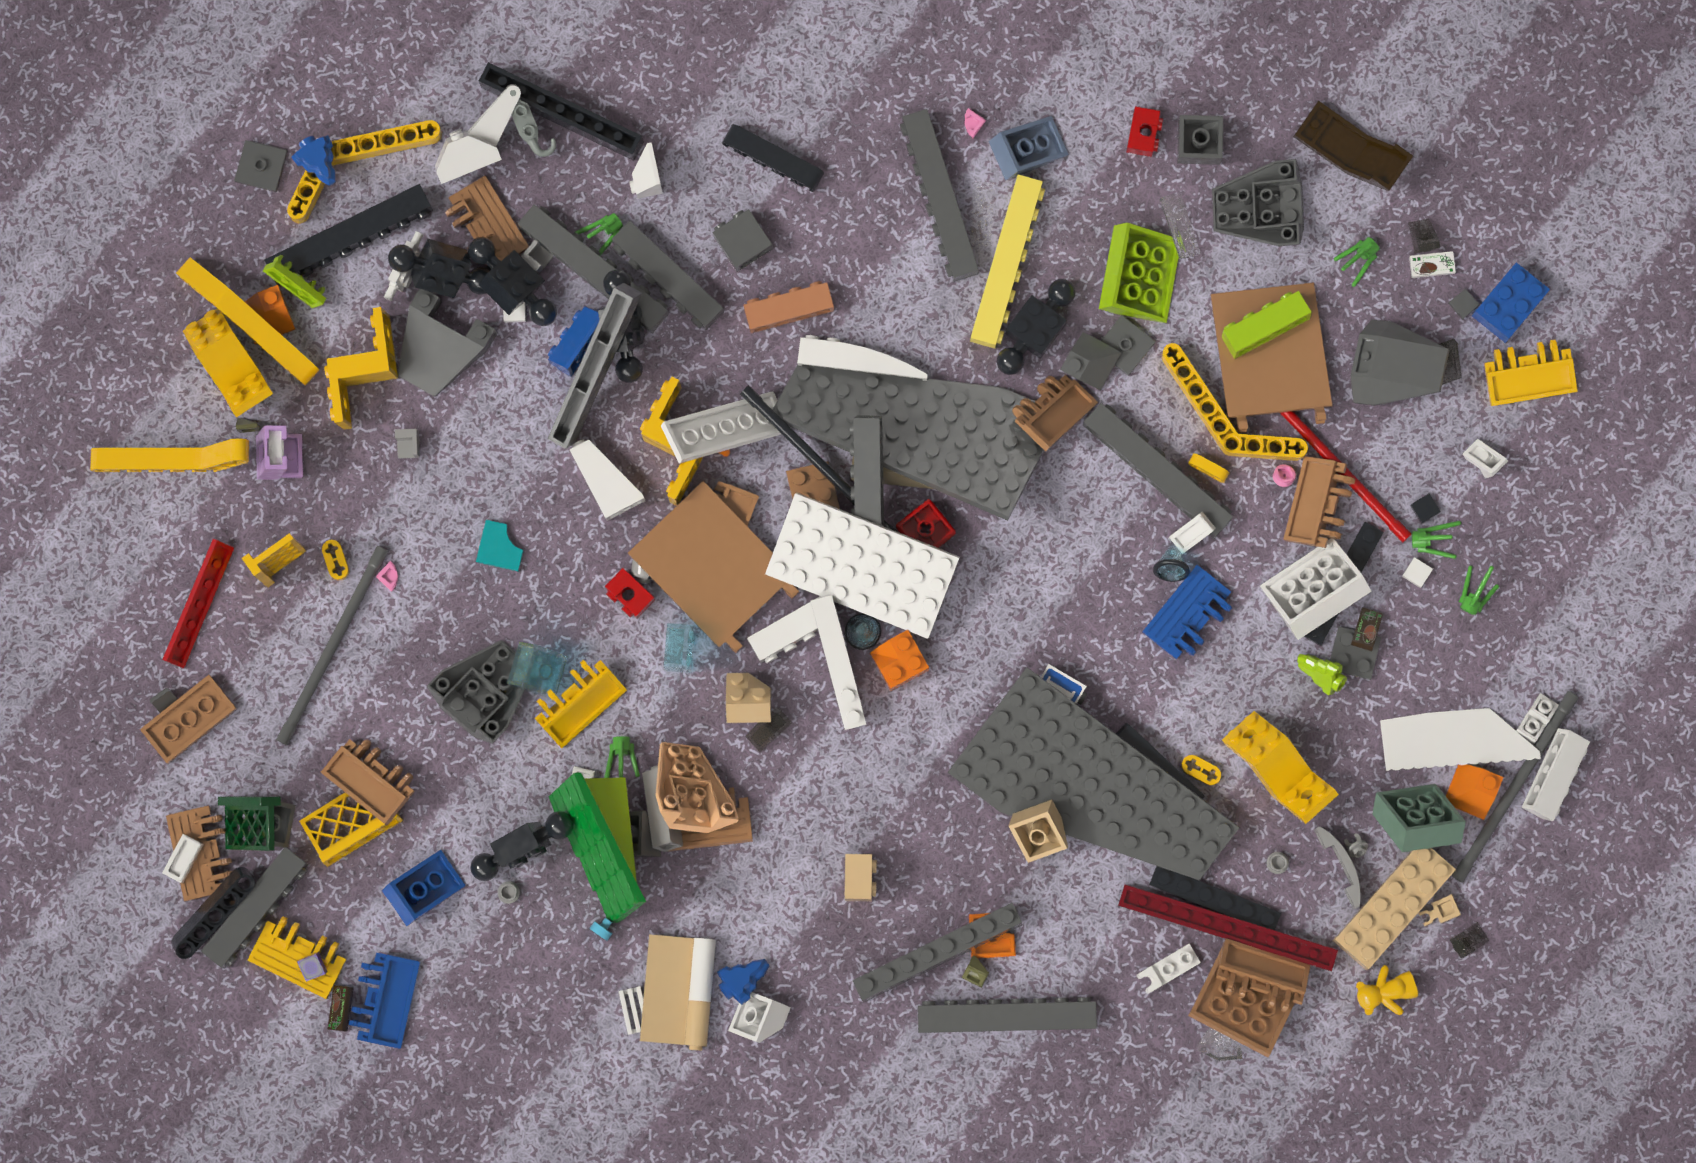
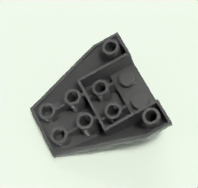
[1212,159,1304,247]
[1350,319,1450,406]
[427,640,534,744]

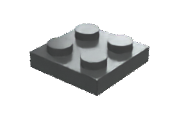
[1330,627,1381,680]

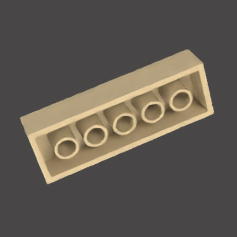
[1332,848,1456,970]

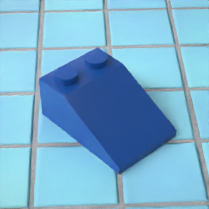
[382,850,466,926]

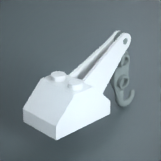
[435,84,556,184]

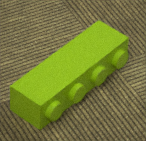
[1222,291,1312,359]

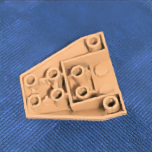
[656,742,739,833]

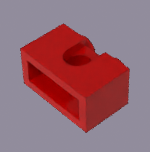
[1126,106,1163,157]
[605,568,655,619]

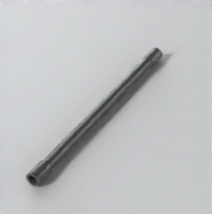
[276,546,389,746]
[1452,691,1579,883]

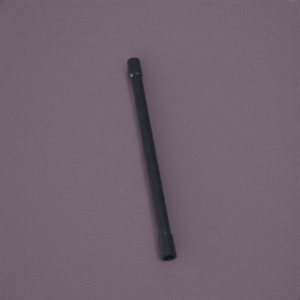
[740,385,898,532]

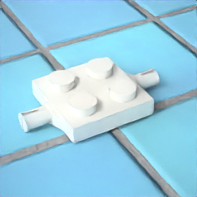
[384,231,424,301]

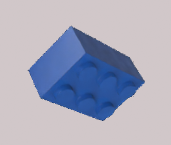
[1472,262,1550,343]

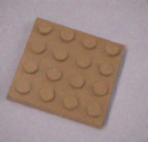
[1188,945,1295,1057]

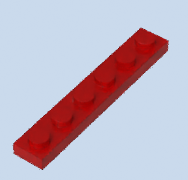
[162,539,234,669]

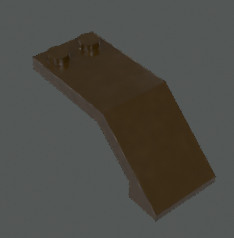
[1293,101,1413,192]

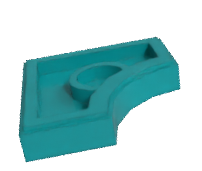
[476,520,524,572]

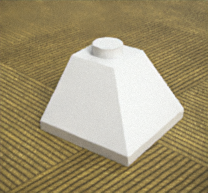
[629,142,663,199]
[728,992,791,1043]

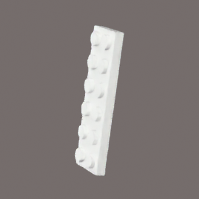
[661,391,781,464]

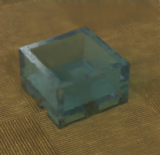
[664,623,696,674]

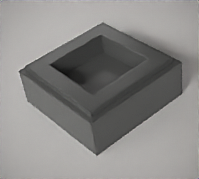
[1448,289,1480,320]

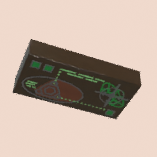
[1351,607,1383,651]
[327,985,354,1032]

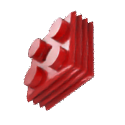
[896,499,956,548]

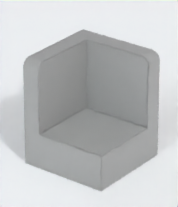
[521,239,553,274]
[395,429,420,459]

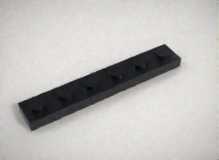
[1304,522,1384,646]
[1149,866,1281,930]

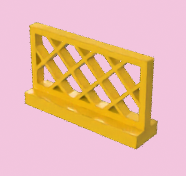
[242,533,306,587]
[299,793,403,867]

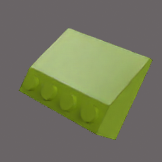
[1099,223,1182,323]

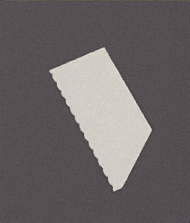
[1380,708,1541,771]

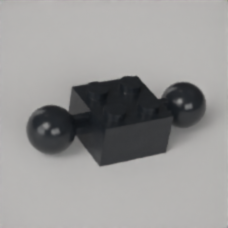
[468,237,557,326]
[388,239,490,298]
[598,270,645,383]
[996,279,1076,375]
[470,811,574,881]

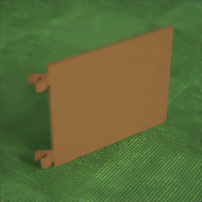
[1211,282,1332,433]
[628,481,799,653]

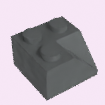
[1177,115,1223,165]

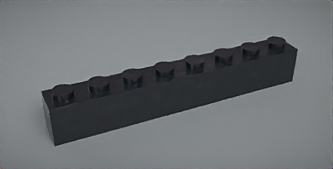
[479,62,644,161]
[264,184,433,286]

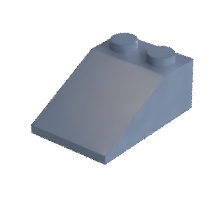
[988,116,1069,180]

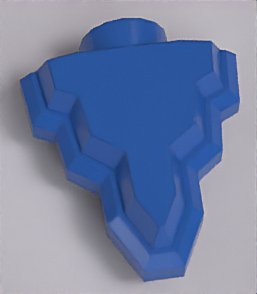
[291,135,336,186]
[717,959,770,1005]

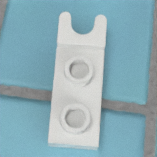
[1137,944,1201,994]

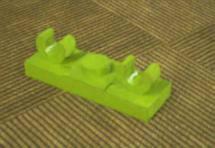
[263,255,326,308]

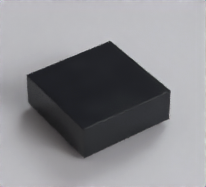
[1410,494,1441,524]

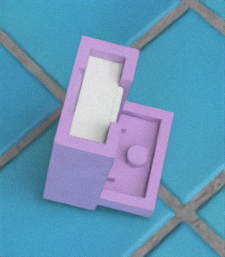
[256,426,303,480]

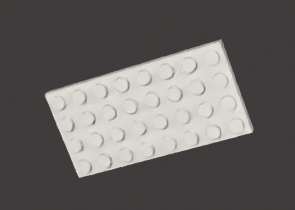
[765,492,960,639]

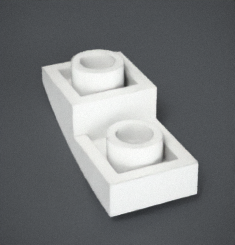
[1516,693,1558,745]

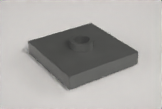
[234,140,288,192]
[1101,315,1156,376]

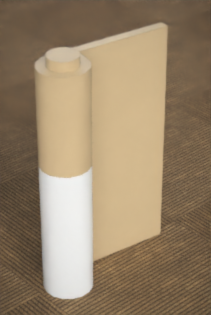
[640,934,716,1051]

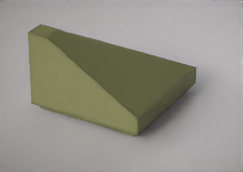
[235,418,261,433]
[962,956,989,988]

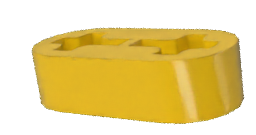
[1188,453,1230,483]
[322,540,349,581]
[1181,755,1221,786]

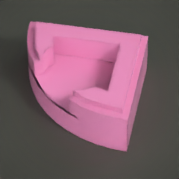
[964,108,986,139]
[376,561,398,592]

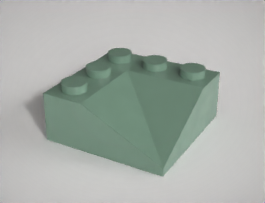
[1372,784,1466,852]

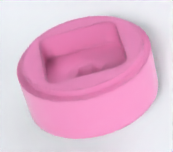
[1273,464,1296,487]

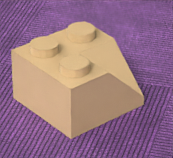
[726,673,771,723]
[1009,800,1068,863]
[845,854,877,901]

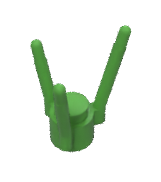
[575,213,623,256]
[1334,237,1380,287]
[1412,521,1461,559]
[1459,565,1499,616]
[604,736,640,778]

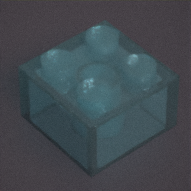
[507,642,568,697]

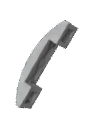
[1314,827,1360,909]

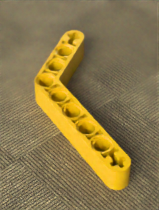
[287,120,442,224]
[176,257,320,386]
[1162,343,1308,461]
[90,439,249,472]

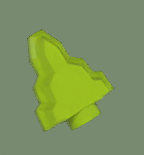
[1297,654,1347,695]

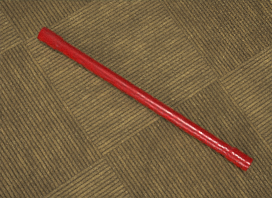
[1279,411,1412,543]

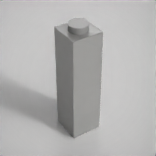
[642,766,683,852]

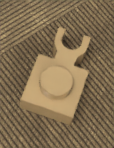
[1419,894,1461,926]

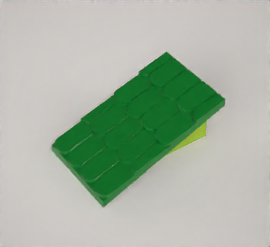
[548,773,646,923]

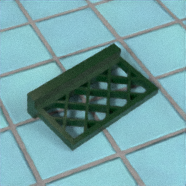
[218,796,281,851]

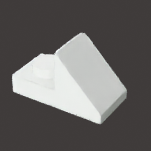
[1463,439,1508,478]

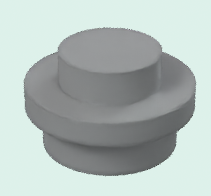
[1266,852,1289,874]
[498,881,520,904]

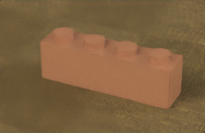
[743,281,834,333]

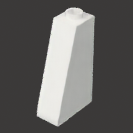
[570,439,645,521]

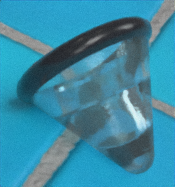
[1153,544,1190,582]
[844,613,881,650]

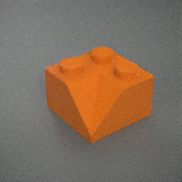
[870,630,929,691]

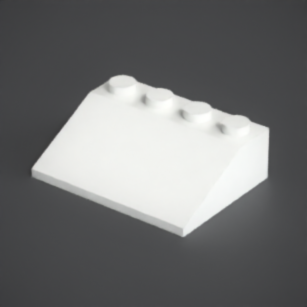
[1260,538,1371,640]

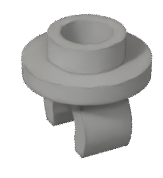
[1344,833,1368,858]

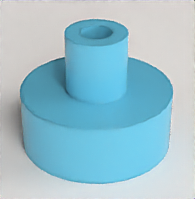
[590,918,613,941]

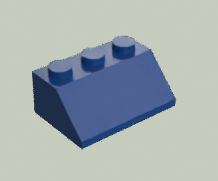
[548,306,599,377]

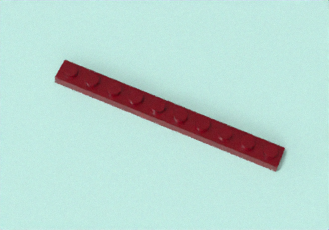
[1118,885,1338,972]

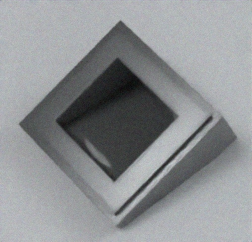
[150,688,177,713]

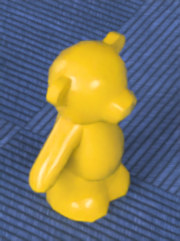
[1356,965,1418,1016]

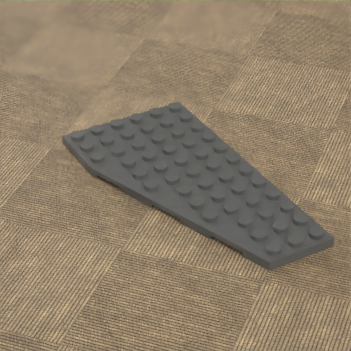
[773,364,1044,521]
[948,667,1240,880]

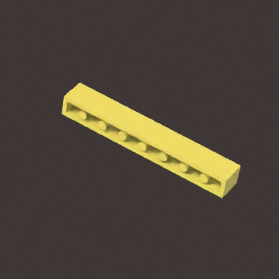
[970,175,1045,349]

